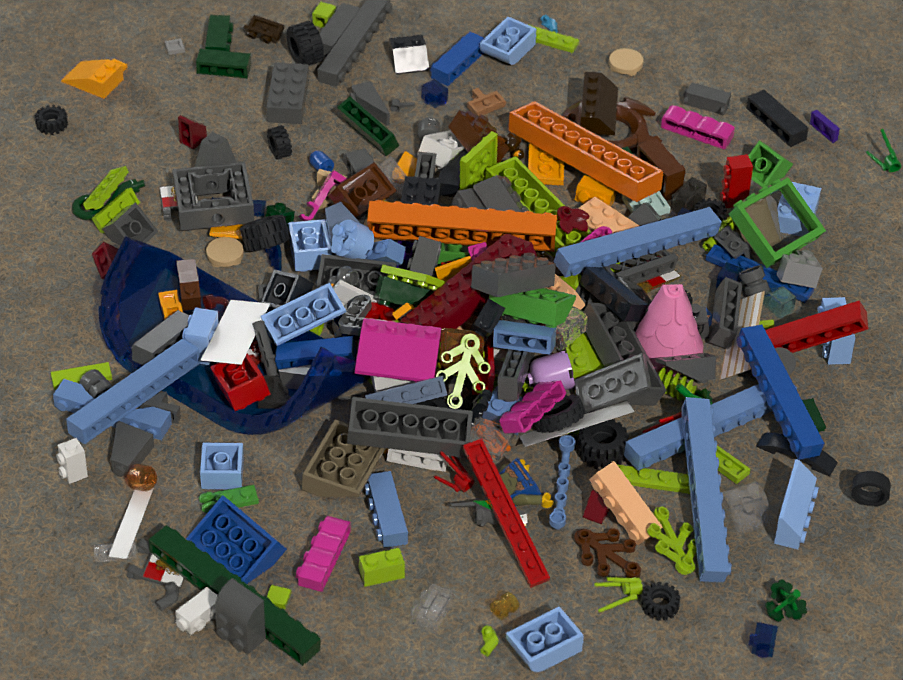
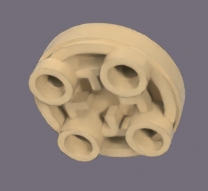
[609,48,643,76]
[206,237,244,267]

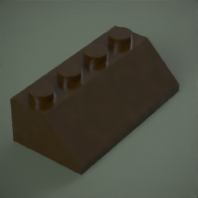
[580,72,618,136]

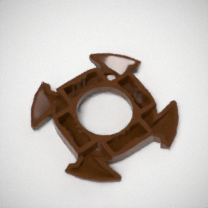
[562,97,662,154]

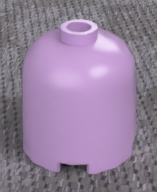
[527,351,575,390]

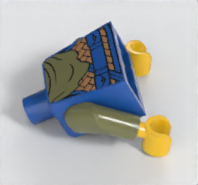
[499,458,554,508]

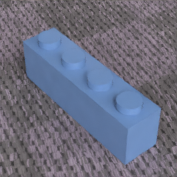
[364,471,408,548]

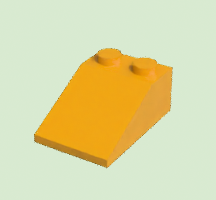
[61,59,124,99]

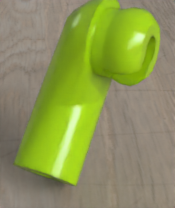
[480,625,499,657]

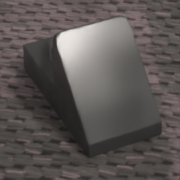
[140,392,181,424]

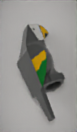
[451,500,527,527]

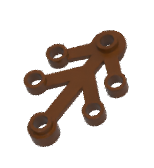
[574,528,641,578]

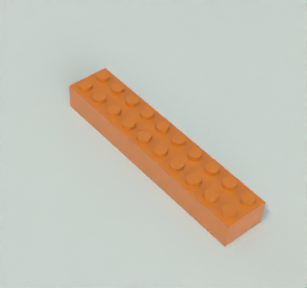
[509,101,663,202]
[367,200,557,252]

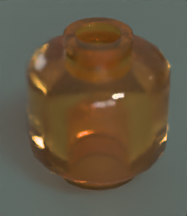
[127,464,157,492]

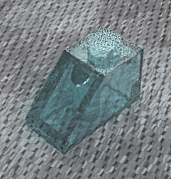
[763,286,796,319]

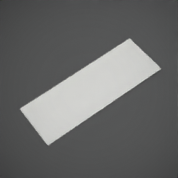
[201,300,270,364]
[520,401,635,447]

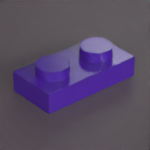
[810,110,840,143]

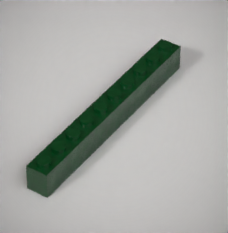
[149,525,321,666]

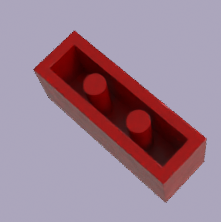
[720,154,753,208]

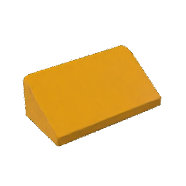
[392,151,417,185]
[209,224,244,240]
[435,256,472,282]

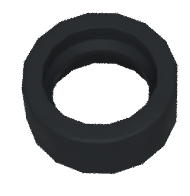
[851,471,891,507]

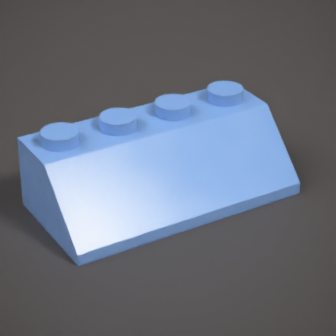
[261,283,346,346]
[774,459,819,549]

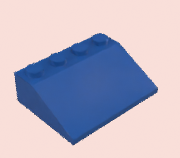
[186,495,287,584]

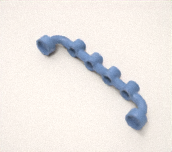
[549,435,575,530]

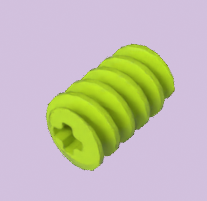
[658,367,697,401]

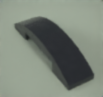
[757,433,838,477]

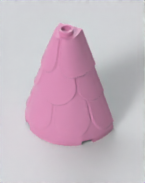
[635,284,703,376]

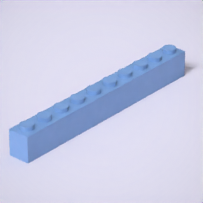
[554,207,722,277]
[624,384,797,470]
[681,397,731,582]

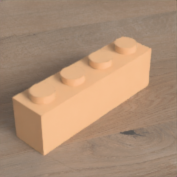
[589,461,663,545]

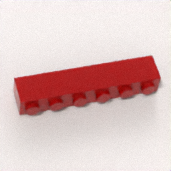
[765,300,868,353]

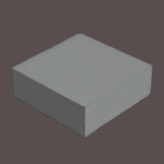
[165,38,185,55]

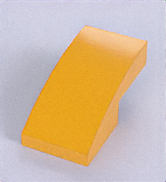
[158,290,183,320]

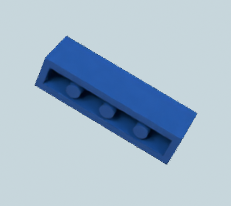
[430,32,485,86]
[275,336,357,371]

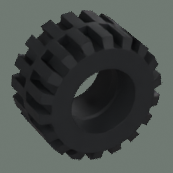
[286,21,324,65]
[240,215,290,252]
[577,419,629,470]

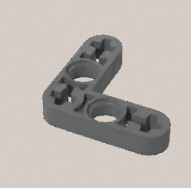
[338,295,387,336]

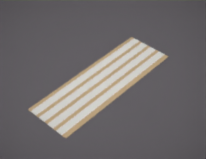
[720,291,765,380]

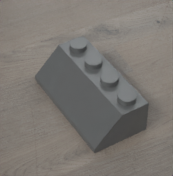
[473,175,529,212]

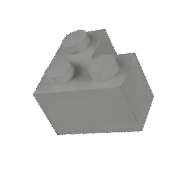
[776,250,823,288]

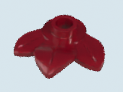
[557,206,590,234]

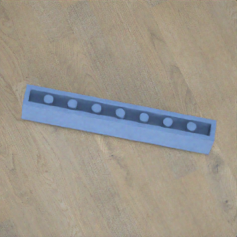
[66,338,200,444]

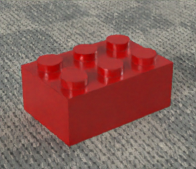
[210,353,271,411]

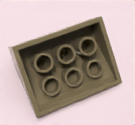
[302,419,386,497]

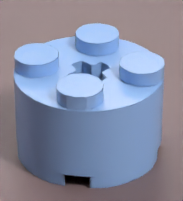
[331,220,374,259]

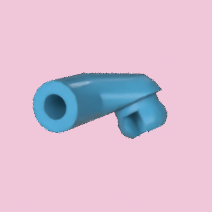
[540,15,558,33]

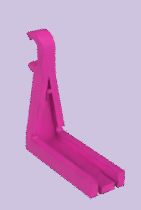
[299,170,347,221]

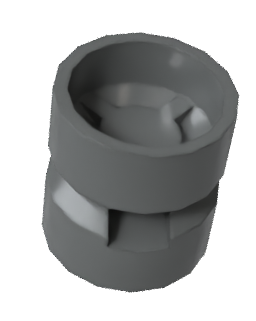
[739,265,770,297]
[79,369,113,399]

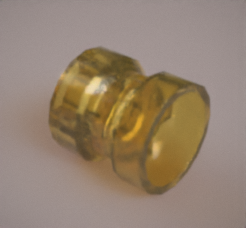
[490,592,519,620]

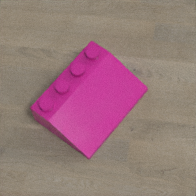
[355,318,441,381]

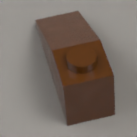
[176,259,201,311]

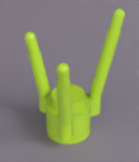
[594,577,643,612]

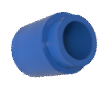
[309,150,334,172]

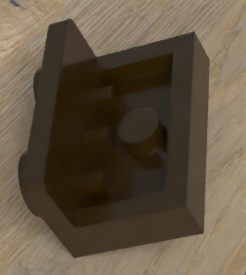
[243,15,285,44]

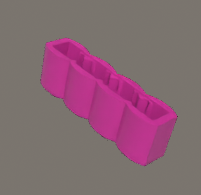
[661,106,735,149]
[499,381,566,433]
[296,516,351,592]

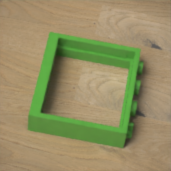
[729,177,826,268]

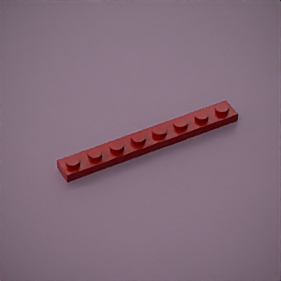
[463,438,550,588]

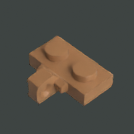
[467,88,506,115]

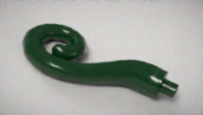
[72,179,145,220]

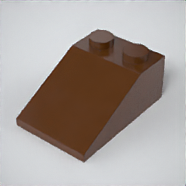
[328,162,397,220]

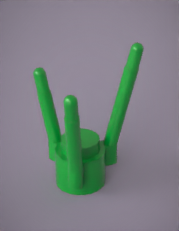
[866,129,901,173]

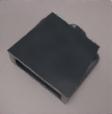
[467,299,506,345]

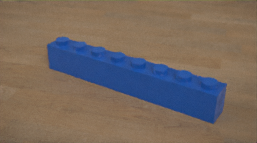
[737,325,824,460]

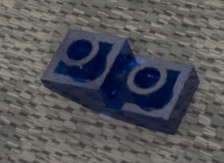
[265,245,282,271]

